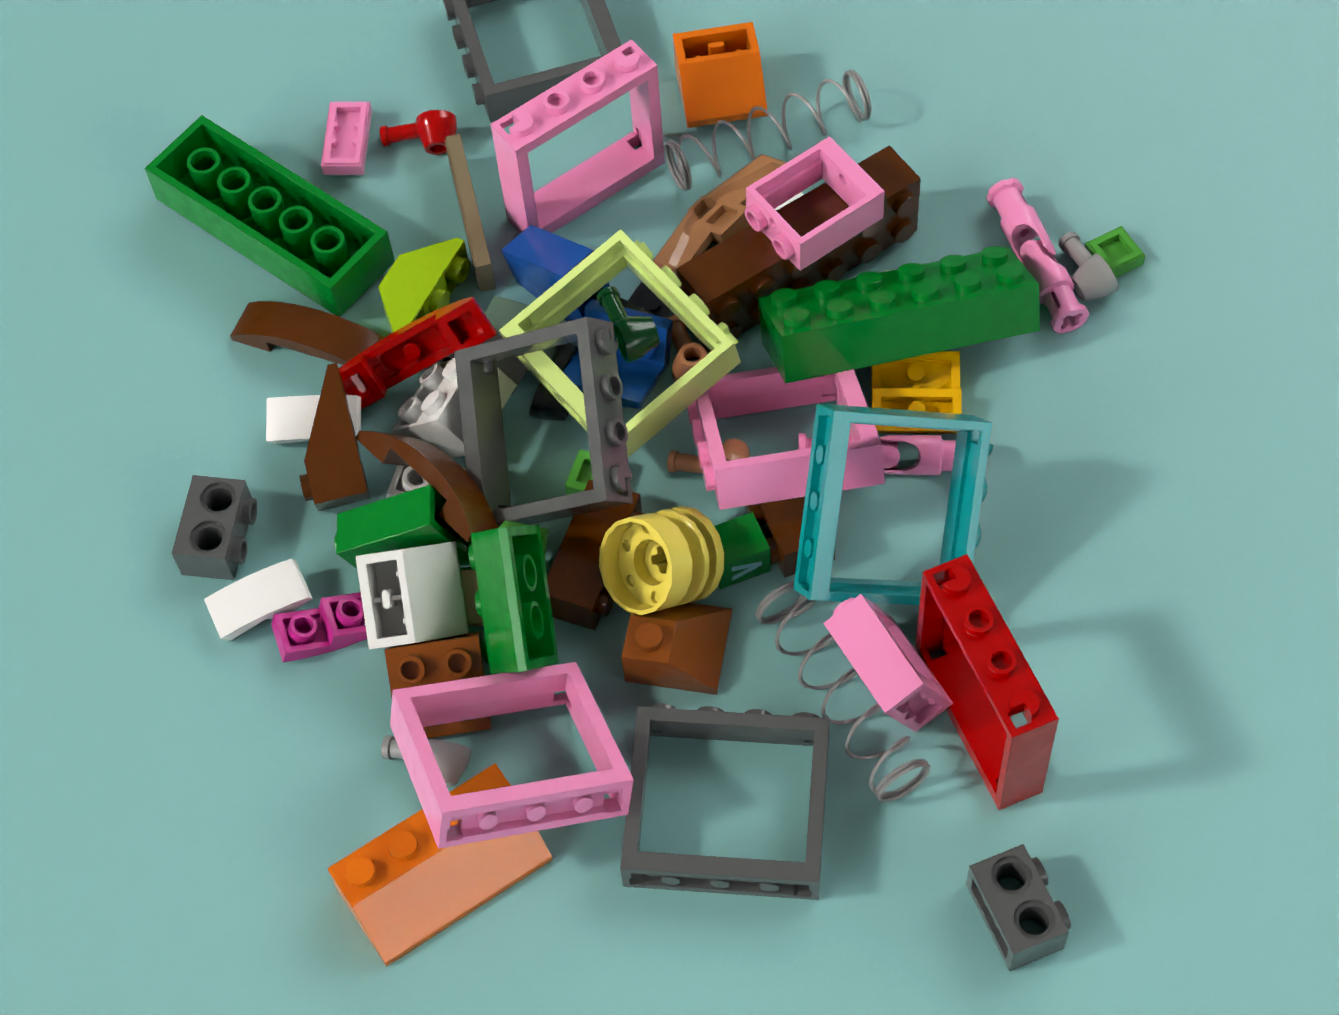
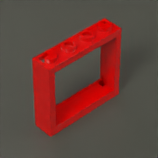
[915,554,1059,810]

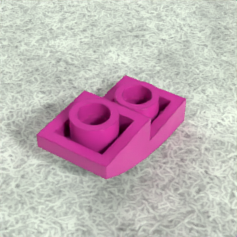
[271,592,367,663]

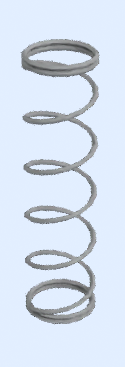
[664,69,872,191]
[755,581,930,802]

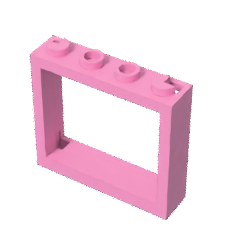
[490,39,665,233]
[687,367,885,510]
[390,662,634,849]

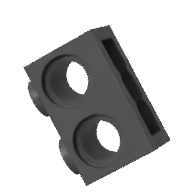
[172,475,257,580]
[966,844,1071,971]

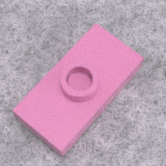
[321,102,372,175]

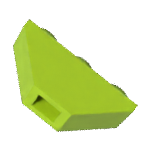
[378,238,470,333]

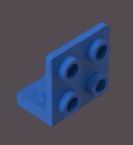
[563,299,673,409]

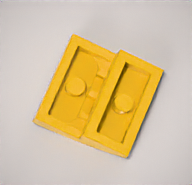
[871,351,962,434]

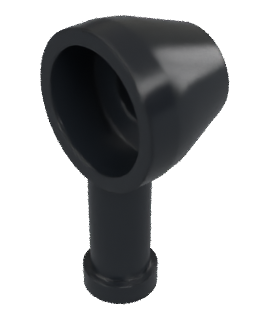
[529,343,578,421]

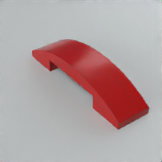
[339,296,497,410]

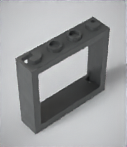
[442,0,626,122]
[454,317,633,528]
[620,703,829,900]

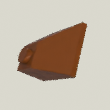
[621,602,732,695]

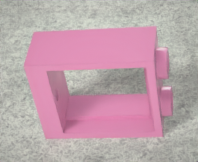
[744,136,885,271]
[823,594,953,732]

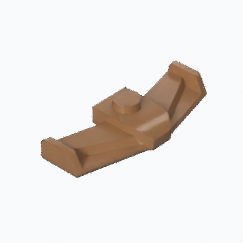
[653,154,787,276]

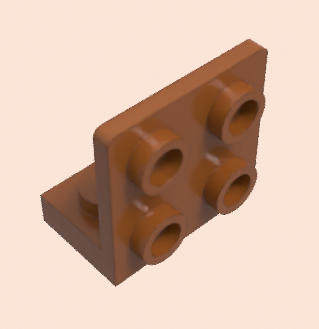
[384,631,492,738]

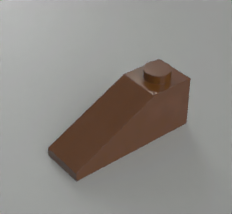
[299,363,371,511]

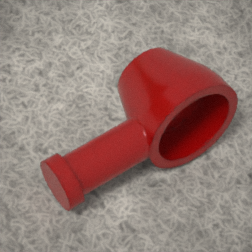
[380,110,457,155]

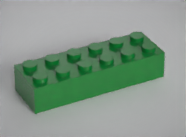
[144,115,395,317]
[758,246,1040,384]

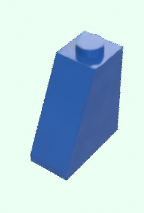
[501,225,610,322]

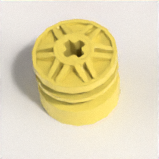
[599,506,724,615]

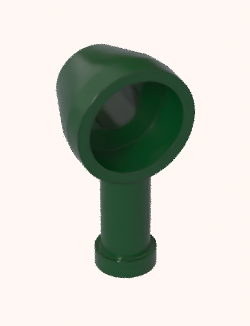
[597,286,660,363]

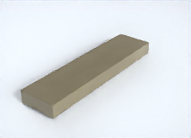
[445,134,496,292]

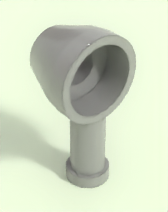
[1058,232,1119,302]
[381,735,472,787]

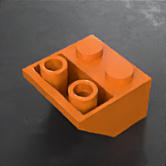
[672,22,768,128]

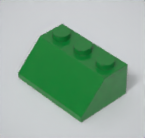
[468,524,559,674]

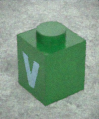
[714,512,771,590]

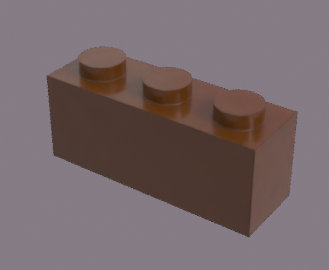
[547,479,646,630]

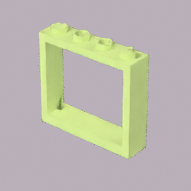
[499,229,741,457]

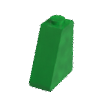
[334,485,472,569]

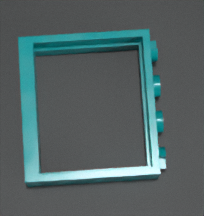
[793,403,994,605]

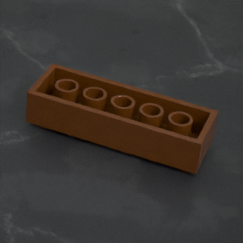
[676,145,921,353]

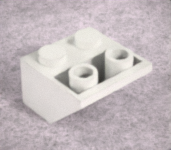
[391,358,517,459]
[355,541,469,650]

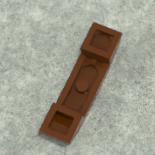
[230,301,385,365]
[355,431,498,542]

